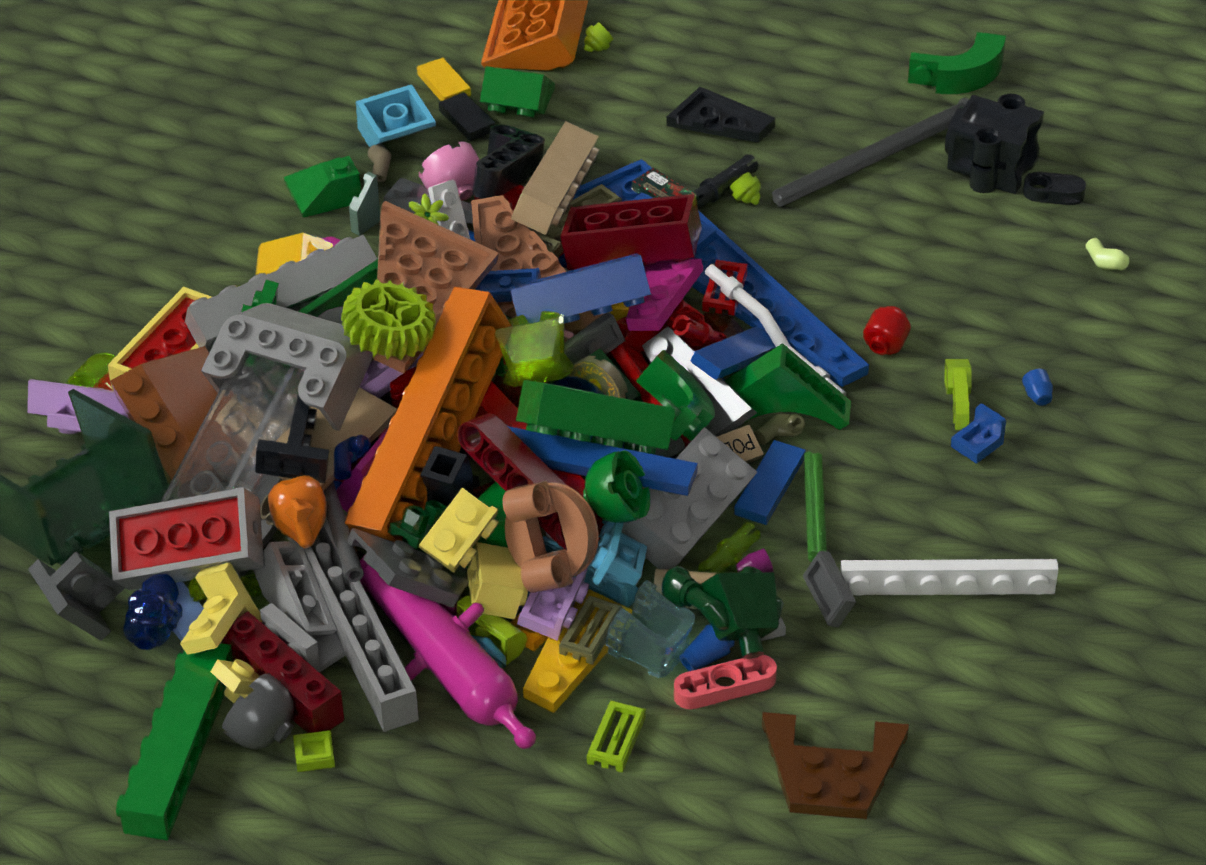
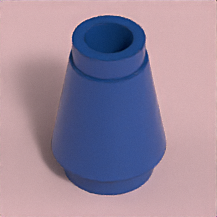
[679,625,735,671]

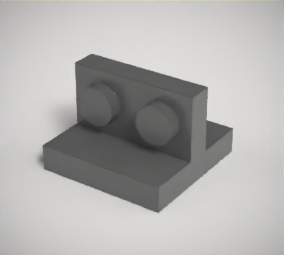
[28,552,125,641]

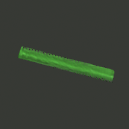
[804,451,827,562]

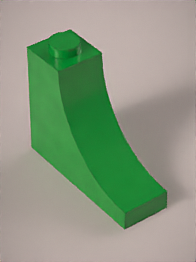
[724,343,851,430]

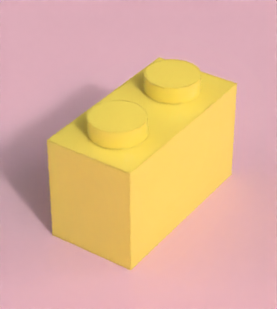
[467,542,528,619]

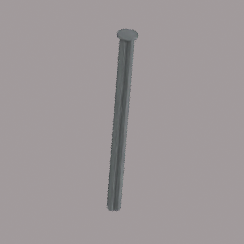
[772,97,969,207]

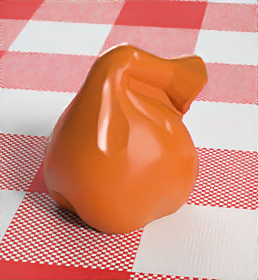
[268,475,327,549]

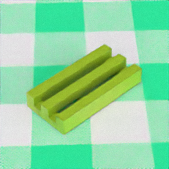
[587,700,646,773]

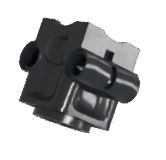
[945,93,1044,194]

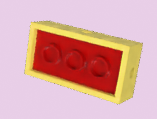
[108,286,212,391]

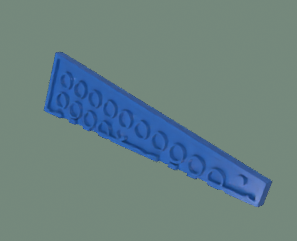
[573,159,869,387]

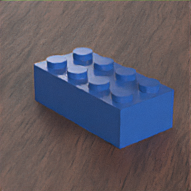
[509,253,651,333]

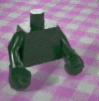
[661,566,784,659]

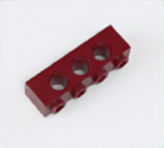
[221,611,344,733]

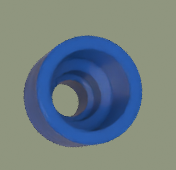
[1022,369,1053,406]

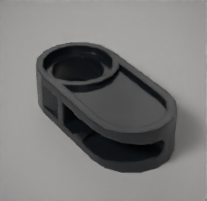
[1023,172,1086,205]

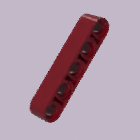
[457,413,601,549]

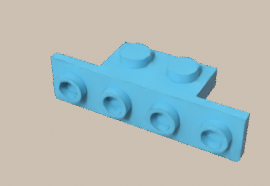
[591,520,647,587]

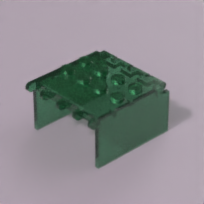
[0,389,169,566]

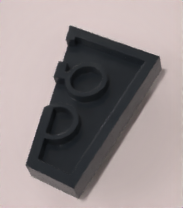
[666,86,775,143]

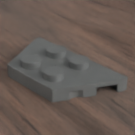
[346,528,469,608]

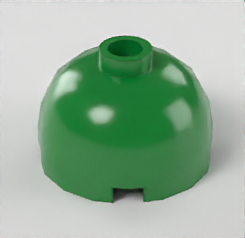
[583,450,650,523]

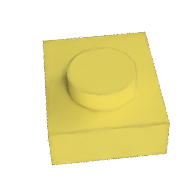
[211,659,260,703]

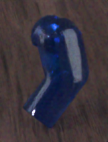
[334,434,371,480]

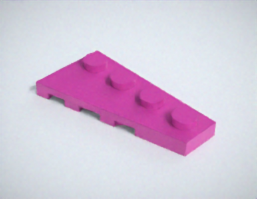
[626,259,703,331]

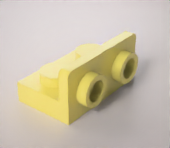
[419,488,499,573]

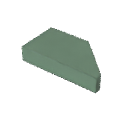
[349,172,380,236]

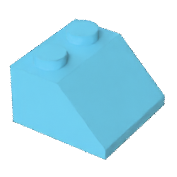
[356,84,436,147]

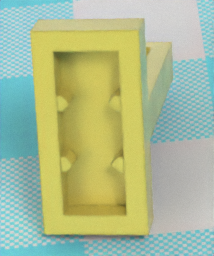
[180,562,261,655]

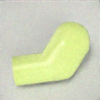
[1086,238,1129,271]

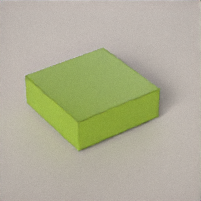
[293,730,335,772]

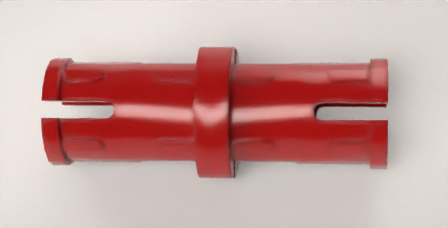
[672,315,727,348]

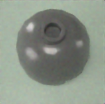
[222,673,294,750]

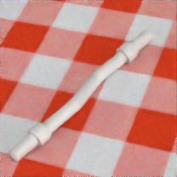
[705,264,847,396]

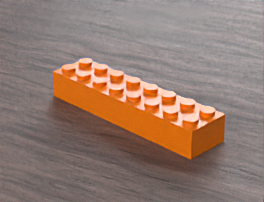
[345,287,514,542]

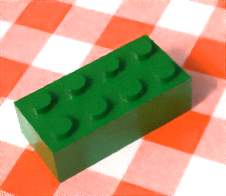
[516,380,676,455]

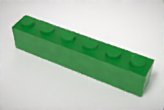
[116,643,234,841]

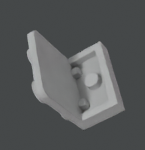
[260,603,346,672]

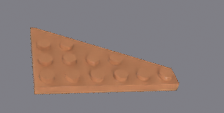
[471,195,603,343]
[373,201,499,374]

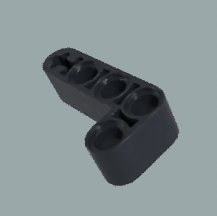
[472,125,545,199]

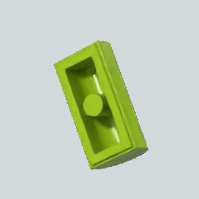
[457,595,527,665]

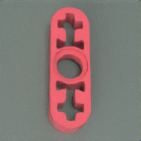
[674,655,777,709]

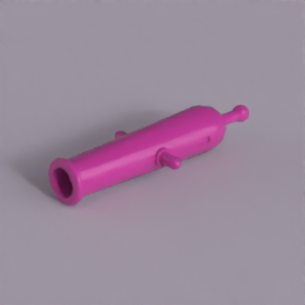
[359,555,536,749]

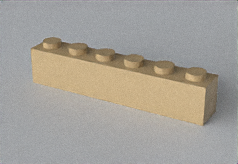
[511,121,599,235]

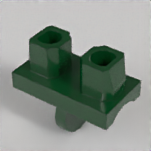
[388,499,448,553]

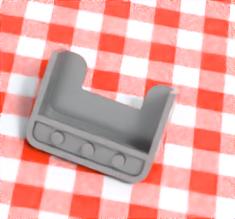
[201,303,373,431]

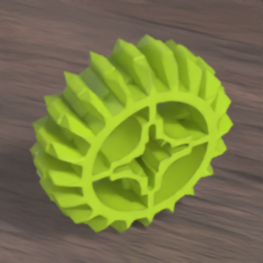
[341,279,436,361]

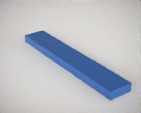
[508,426,698,496]

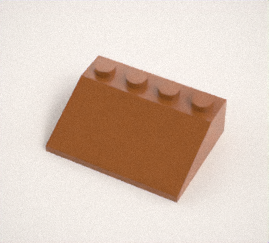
[110,346,256,499]

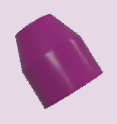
[735,548,774,573]

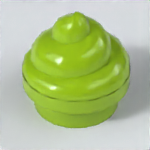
[584,22,614,52]
[730,172,761,205]

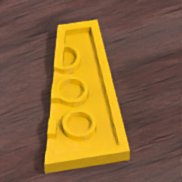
[523,589,635,713]

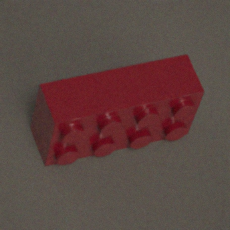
[560,194,702,270]

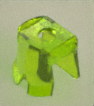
[495,311,574,387]

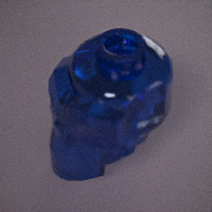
[123,574,183,650]

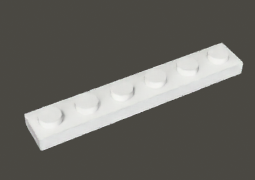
[840,559,1058,596]

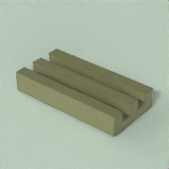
[559,596,622,665]

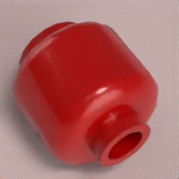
[863,306,911,355]

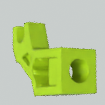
[944,359,972,430]

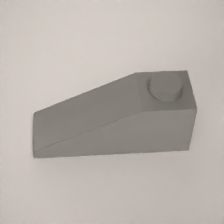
[253,541,337,636]

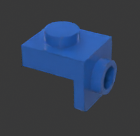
[951,404,1006,464]

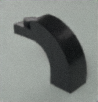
[421,446,473,506]

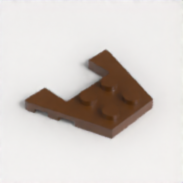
[762,712,909,819]

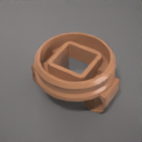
[503,481,599,593]

